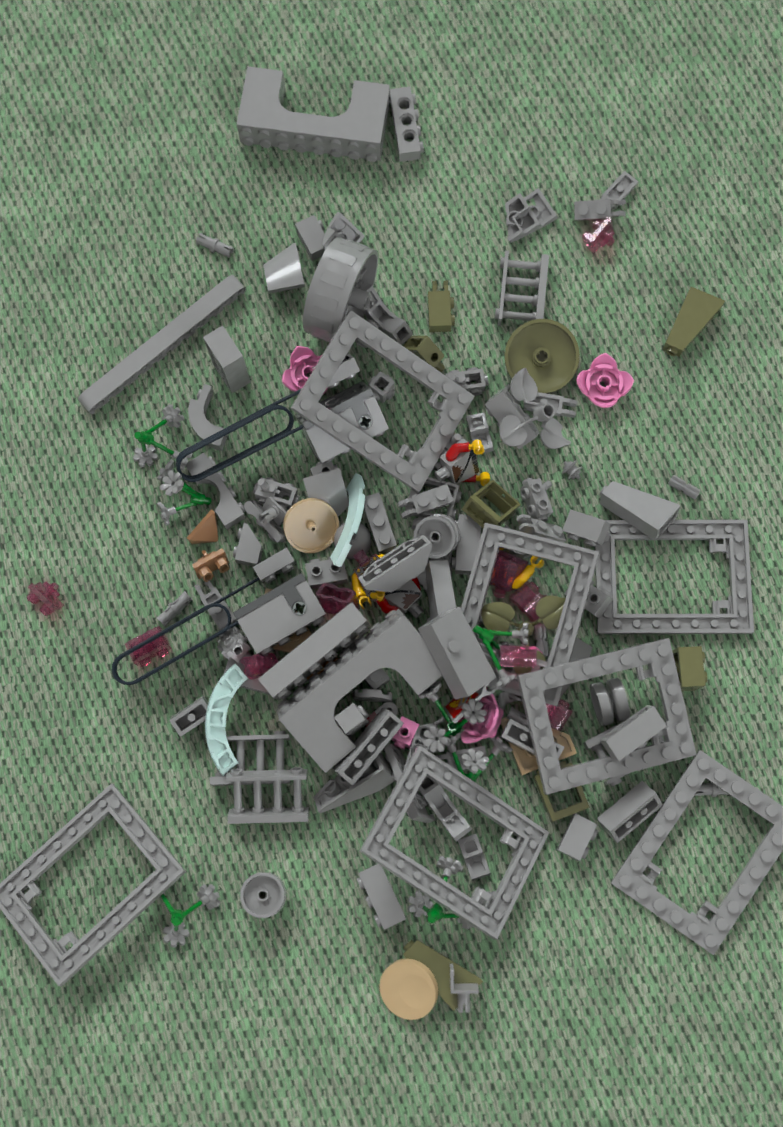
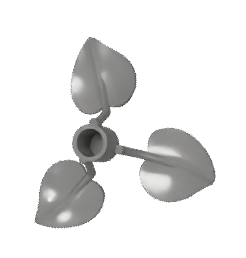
[499,368,571,449]

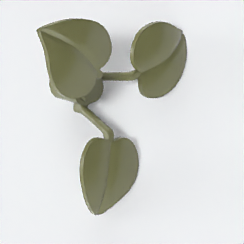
[481,596,566,675]

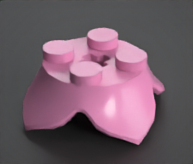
[282,346,329,394]
[576,353,634,408]
[458,687,504,744]

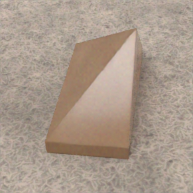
[187,509,218,544]

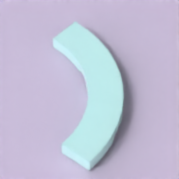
[330,473,365,567]
[205,663,248,776]

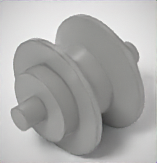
[562,460,582,480]

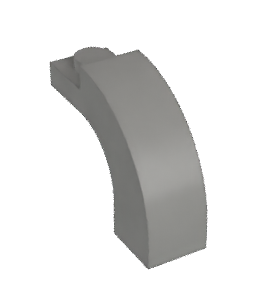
[362,284,413,345]
[188,384,228,451]
[418,776,472,841]

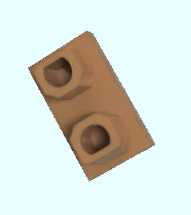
[192,548,230,582]

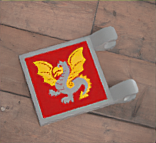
[443,682,495,723]

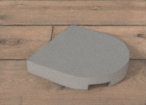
[353,689,393,703]

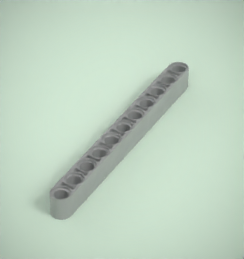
[78,275,246,414]

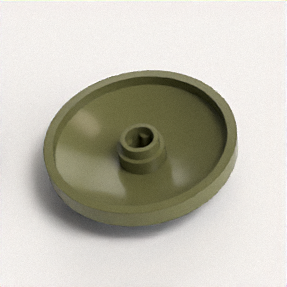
[504,319,580,394]

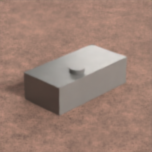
[203,325,251,393]
[418,606,496,699]

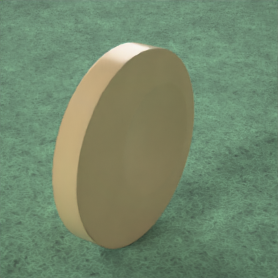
[283,498,339,553]
[380,959,438,1020]

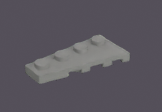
[384,744,436,823]

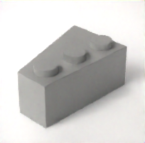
[485,384,540,449]

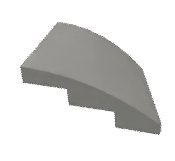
[505,188,558,243]
[322,212,365,252]
[263,243,305,294]
[303,468,349,516]

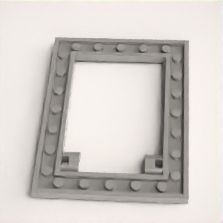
[290,310,474,492]
[594,520,754,634]
[461,523,600,706]
[517,638,696,795]
[359,745,550,940]
[611,750,783,955]
[0,783,186,987]

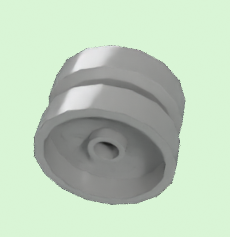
[414,514,460,558]
[590,677,630,726]
[240,872,287,918]

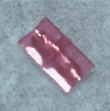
[582,217,615,254]
[26,581,64,616]
[500,645,537,667]
[240,653,278,679]

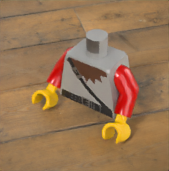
[435,438,490,486]
[370,577,424,618]

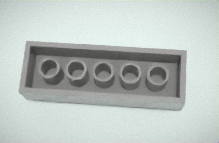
[258,602,370,700]

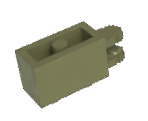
[428,281,455,332]

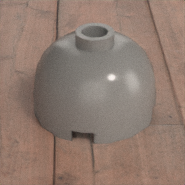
[334,523,371,559]

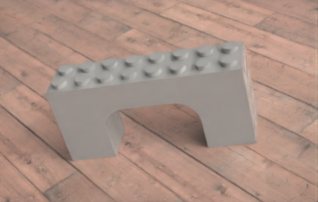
[236,66,390,162]
[276,609,442,773]

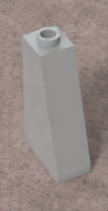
[599,481,680,541]
[425,557,456,621]

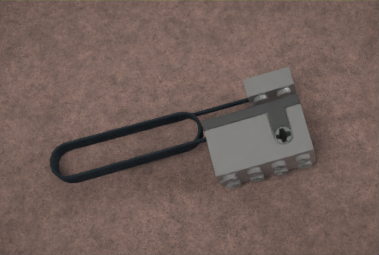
[176,353,389,482]
[112,548,326,685]

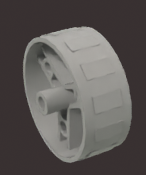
[303,237,378,343]

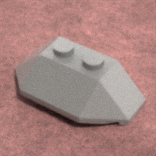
[358,535,432,593]

